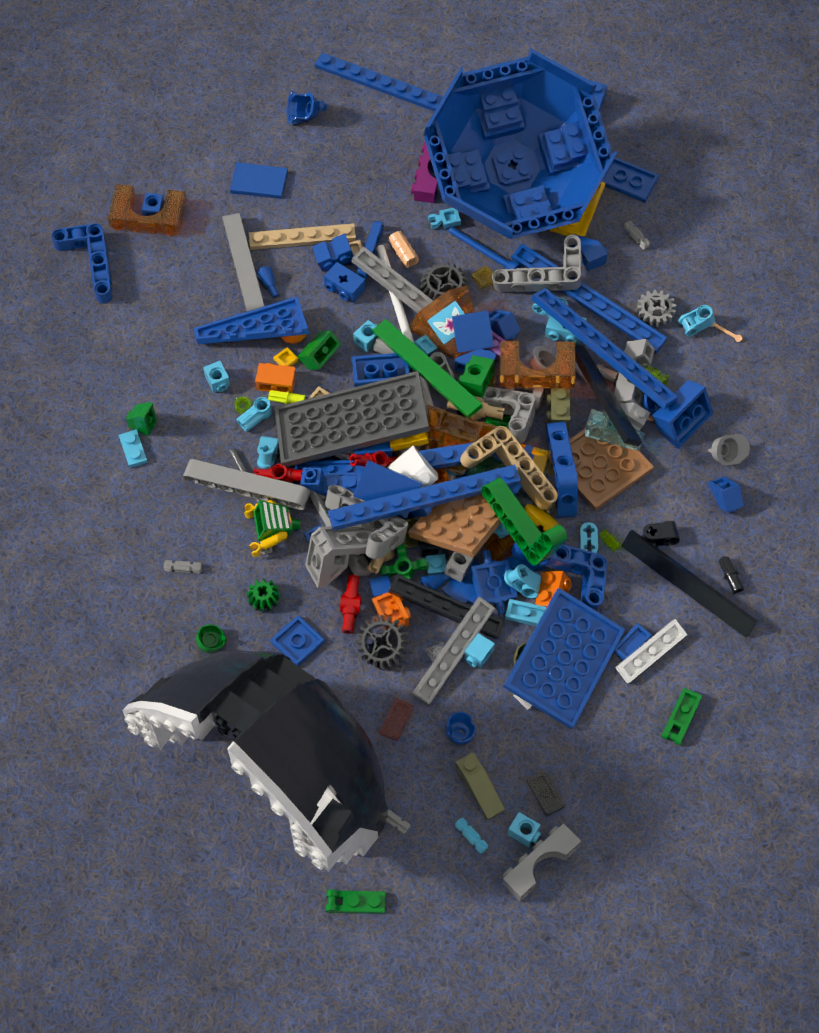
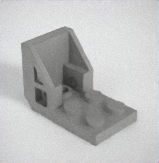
[305,525,372,588]

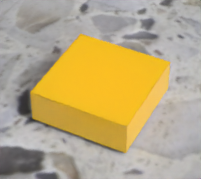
[273,347,299,366]

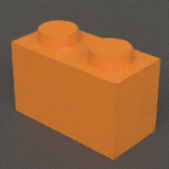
[255,363,296,393]

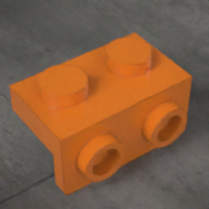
[535,571,572,607]
[372,592,411,632]

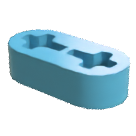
[580,522,598,553]

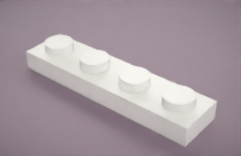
[615,619,687,683]

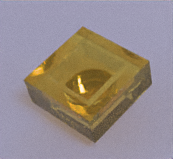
[472,265,493,289]

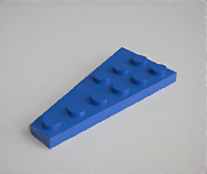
[194,296,309,344]

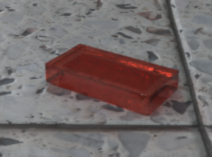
[379,698,414,742]

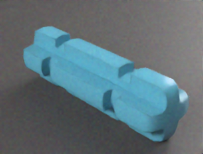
[455,818,488,854]

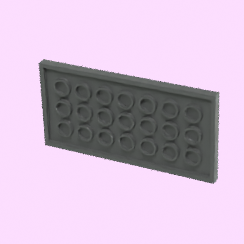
[275,371,430,467]

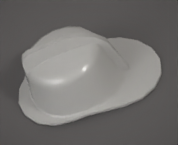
[530,346,570,379]
[708,434,750,466]

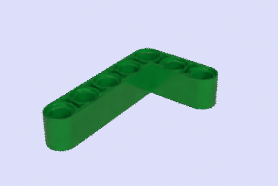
[481,478,567,566]

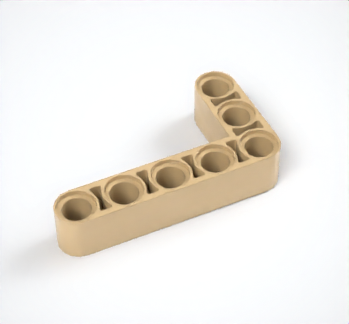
[460,426,558,509]

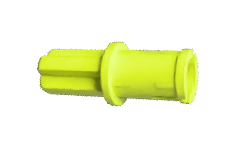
[268,390,306,405]

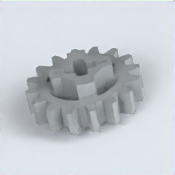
[636,290,676,327]

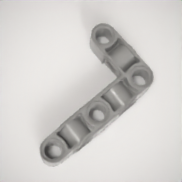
[492,235,582,292]
[447,386,536,444]
[325,485,408,559]

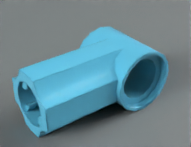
[236,397,272,432]

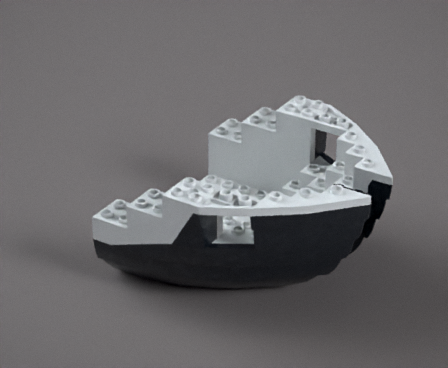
[122,651,388,872]

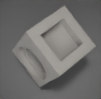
[444,551,474,582]

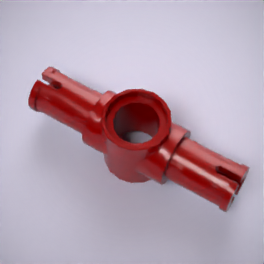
[349,451,398,468]
[253,464,303,483]
[340,575,361,634]

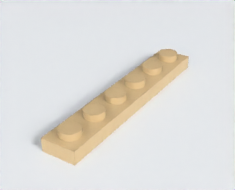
[249,223,356,250]

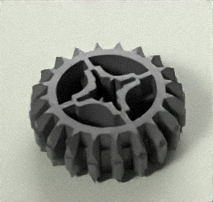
[420,262,469,307]
[356,615,410,669]

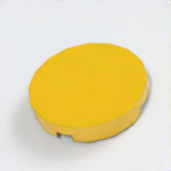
[524,504,558,531]

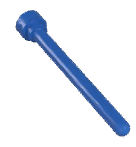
[449,227,521,269]

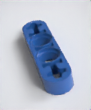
[357,220,384,280]

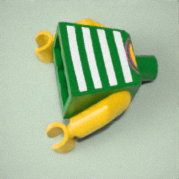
[244,500,300,557]

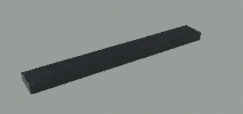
[567,342,642,447]
[621,530,758,638]

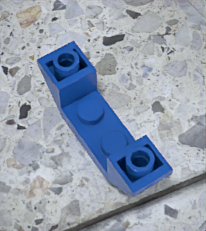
[300,468,364,496]

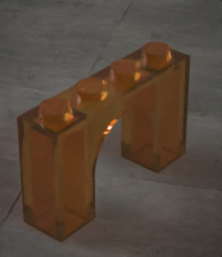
[108,184,187,236]
[500,341,575,389]

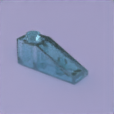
[585,409,645,451]

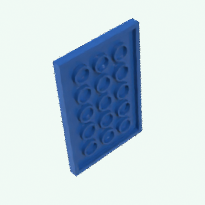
[503,587,625,729]

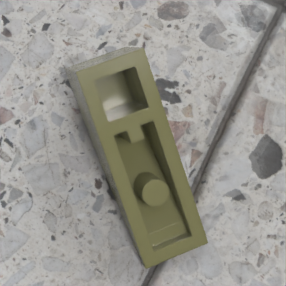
[455,752,505,820]

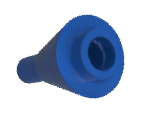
[256,266,279,298]
[420,574,452,590]

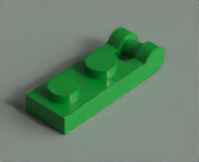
[661,688,702,746]
[326,889,385,914]

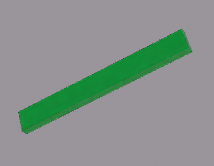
[372,319,483,419]

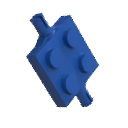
[470,550,518,616]

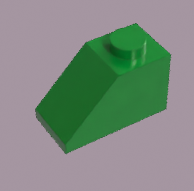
[126,402,157,436]

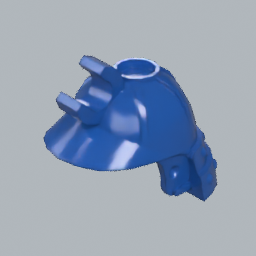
[286,91,327,125]

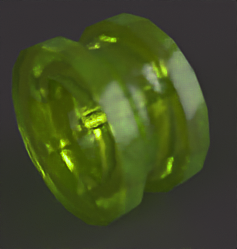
[234,396,251,414]

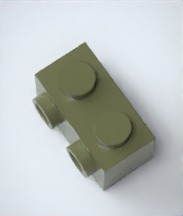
[547,387,570,431]

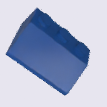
[352,353,409,387]
[653,380,713,449]

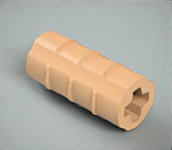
[389,231,419,268]

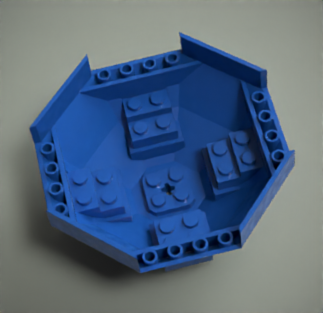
[424,48,618,239]

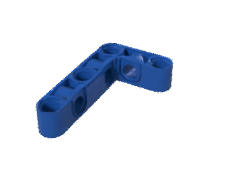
[51,223,112,304]
[546,422,578,518]
[511,542,607,610]

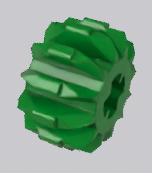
[247,578,280,612]

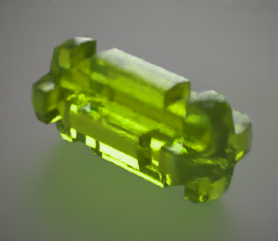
[599,529,621,552]

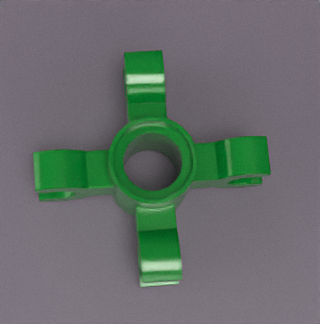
[381,544,429,580]

